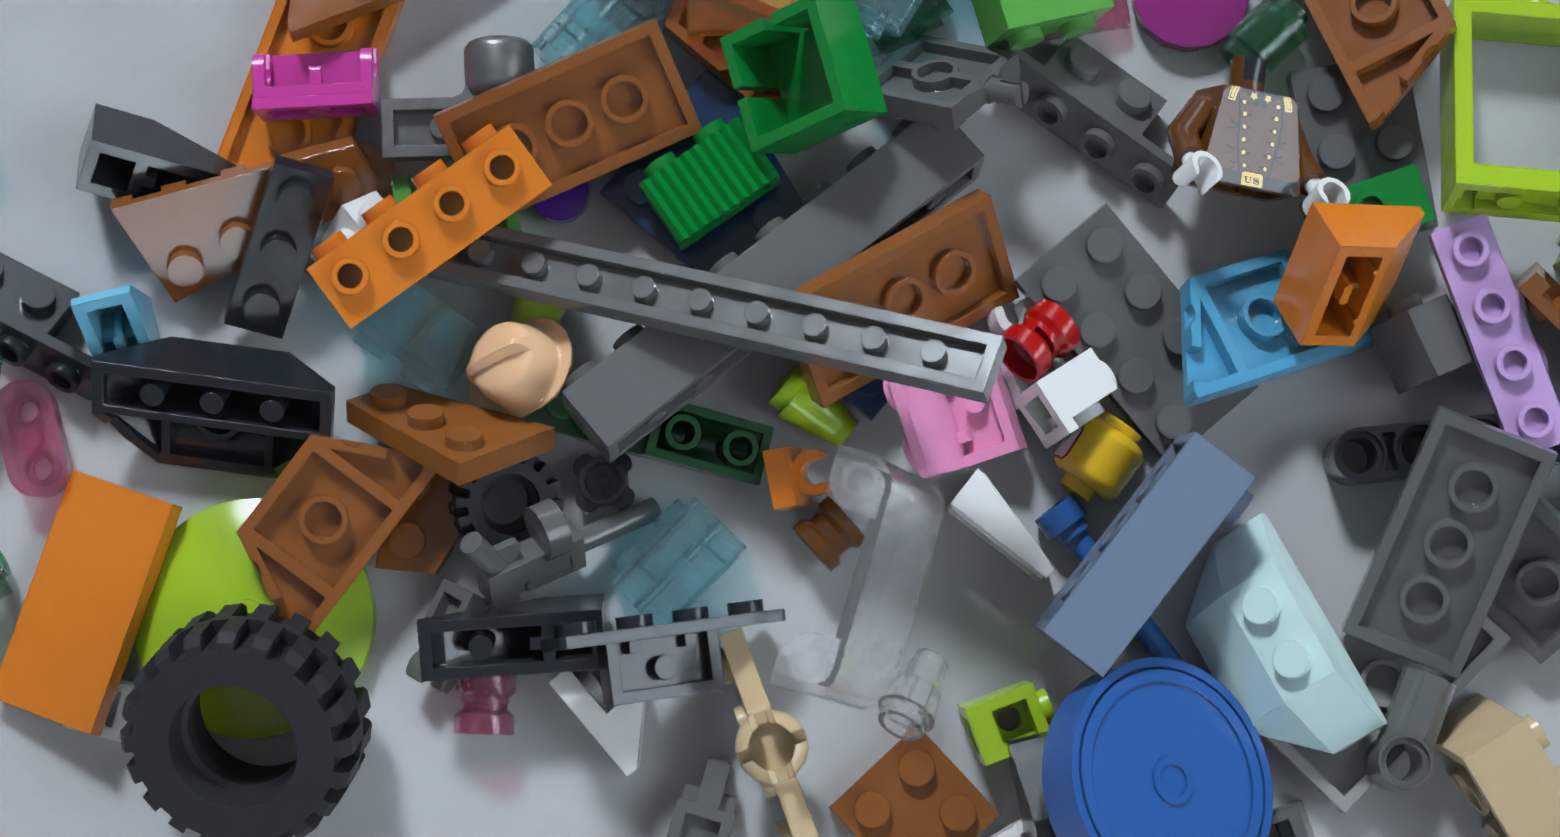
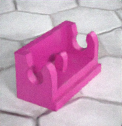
[252,48,381,122]

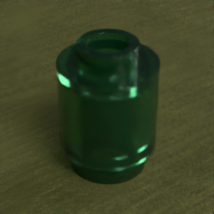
[1220,0,1309,77]

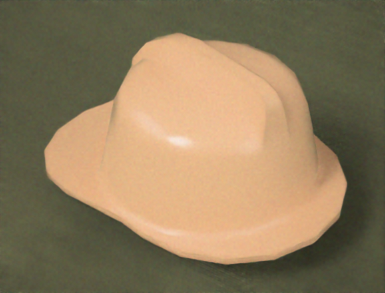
[466,317,573,418]

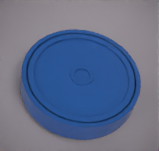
[1042,657,1273,837]

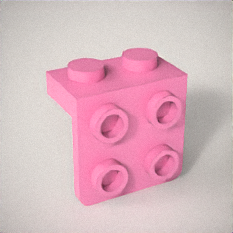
[883,366,1028,479]

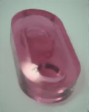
[0,380,73,498]

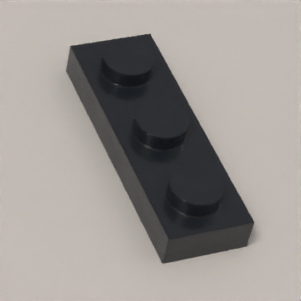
[224,154,334,339]

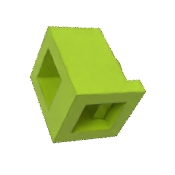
[956,680,1055,766]

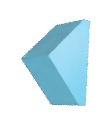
[71,285,160,357]

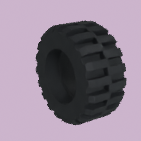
[120,603,372,837]

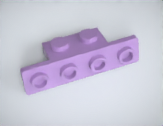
[1428,214,1560,448]

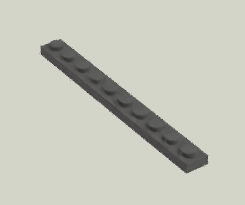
[425,226,1007,404]

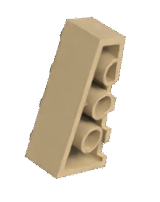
[1433,693,1560,837]

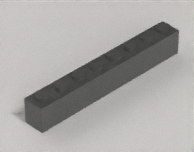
[562,119,985,463]

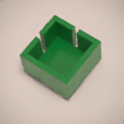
[720,0,888,154]

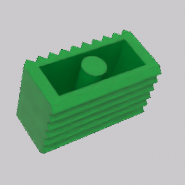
[639,117,780,251]

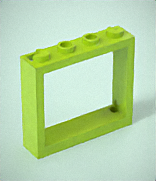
[1440,0,1560,222]

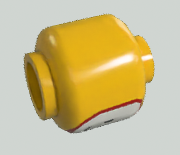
[1054,411,1143,503]

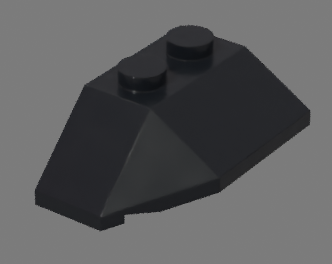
[91,336,335,479]

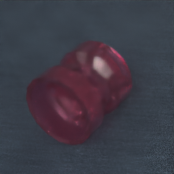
[454,675,517,735]

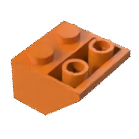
[1273,202,1425,346]

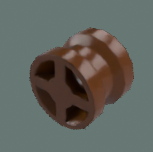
[792,496,867,572]

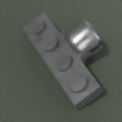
[381,35,535,162]

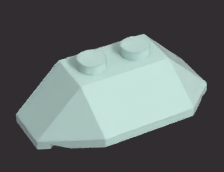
[1185,513,1388,754]

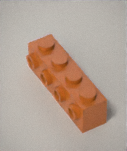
[306,123,552,329]

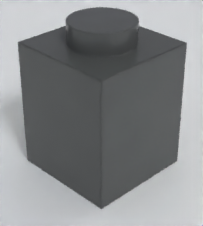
[1368,293,1474,395]

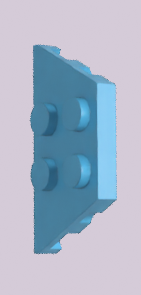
[1180,248,1375,408]

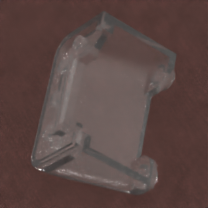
[769,443,945,711]

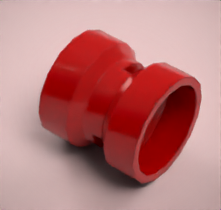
[1000,299,1081,383]

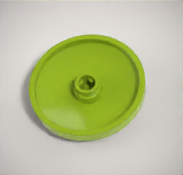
[135,498,377,739]

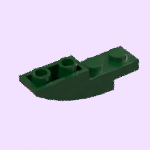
[524,373,774,485]

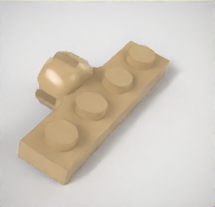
[719,627,820,837]

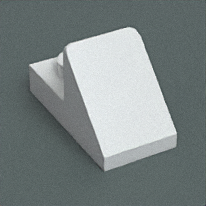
[549,670,646,776]

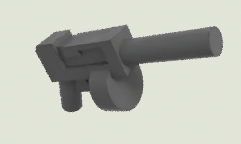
[460,497,662,610]

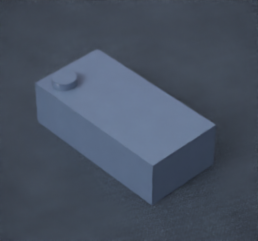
[1032,432,1256,677]

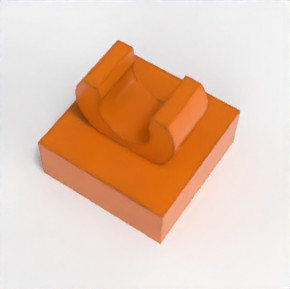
[762,446,834,511]

